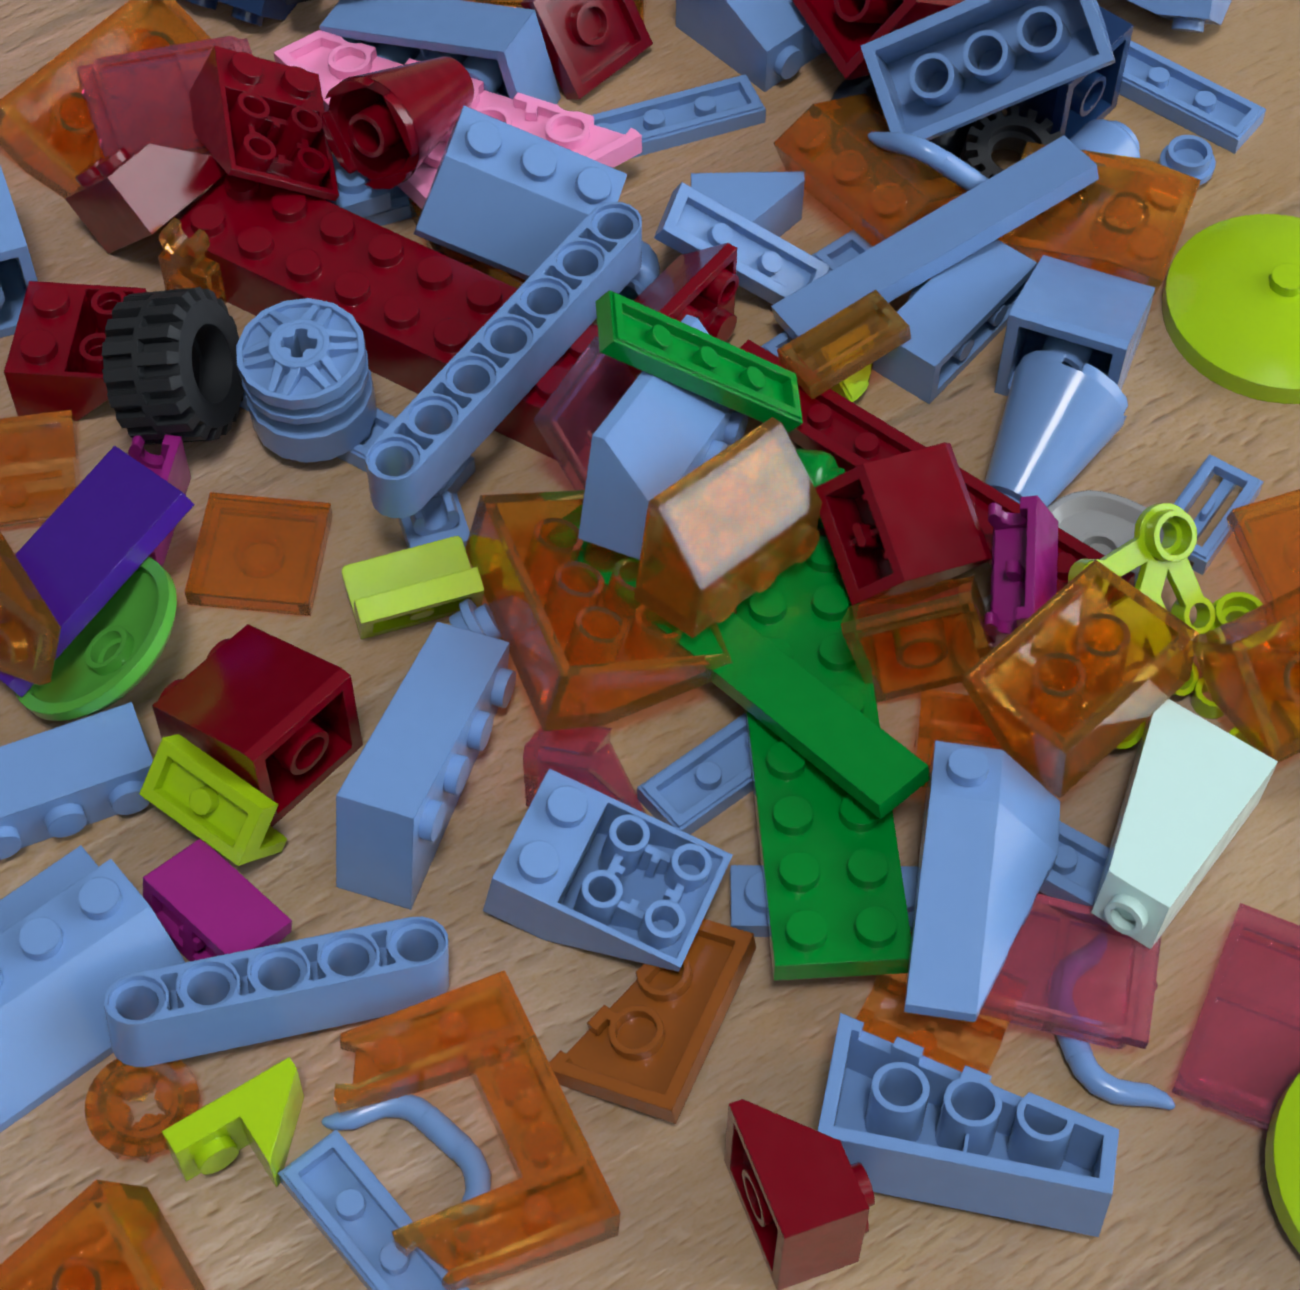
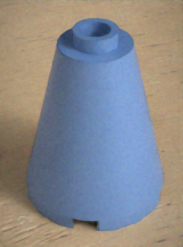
[985,351,1128,507]

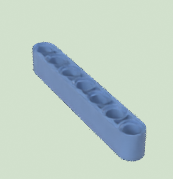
[365,202,642,518]

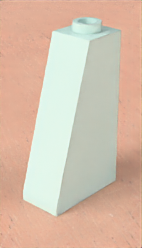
[1091,695,1278,949]

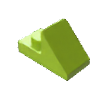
[162,1057,304,1187]

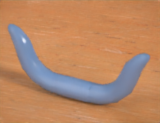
[868,132,988,191]
[1046,935,1175,1110]
[321,1091,491,1253]

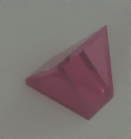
[523,717,646,814]

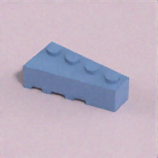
[319,0,561,104]
[336,622,516,910]
[818,1013,1119,1237]

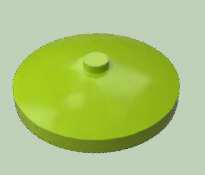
[1162,214,1300,404]

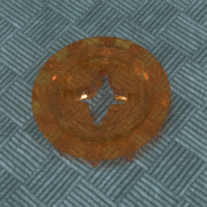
[85,1059,202,1163]

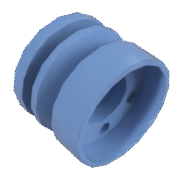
[236,298,377,463]

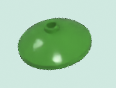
[15,557,177,721]

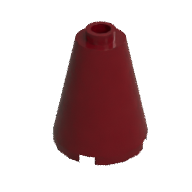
[322,56,474,189]

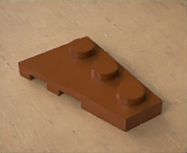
[544,919,757,1124]

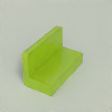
[342,536,484,640]
[139,734,287,866]

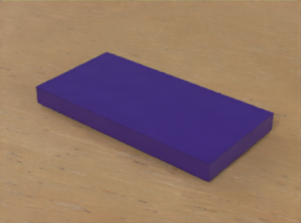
[0,445,195,697]

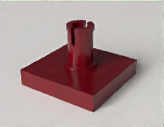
[521,0,653,100]

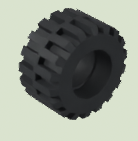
[102,287,244,445]

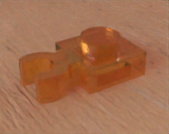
[158,217,227,304]

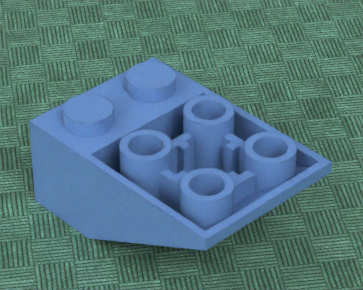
[483,768,733,972]

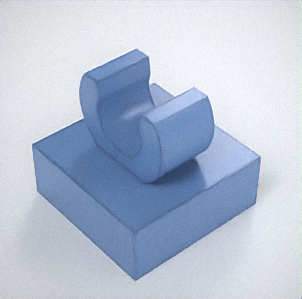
[399,491,474,556]

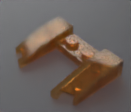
[334,970,621,1290]

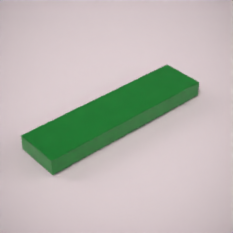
[595,290,803,433]

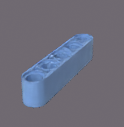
[104,916,449,1067]

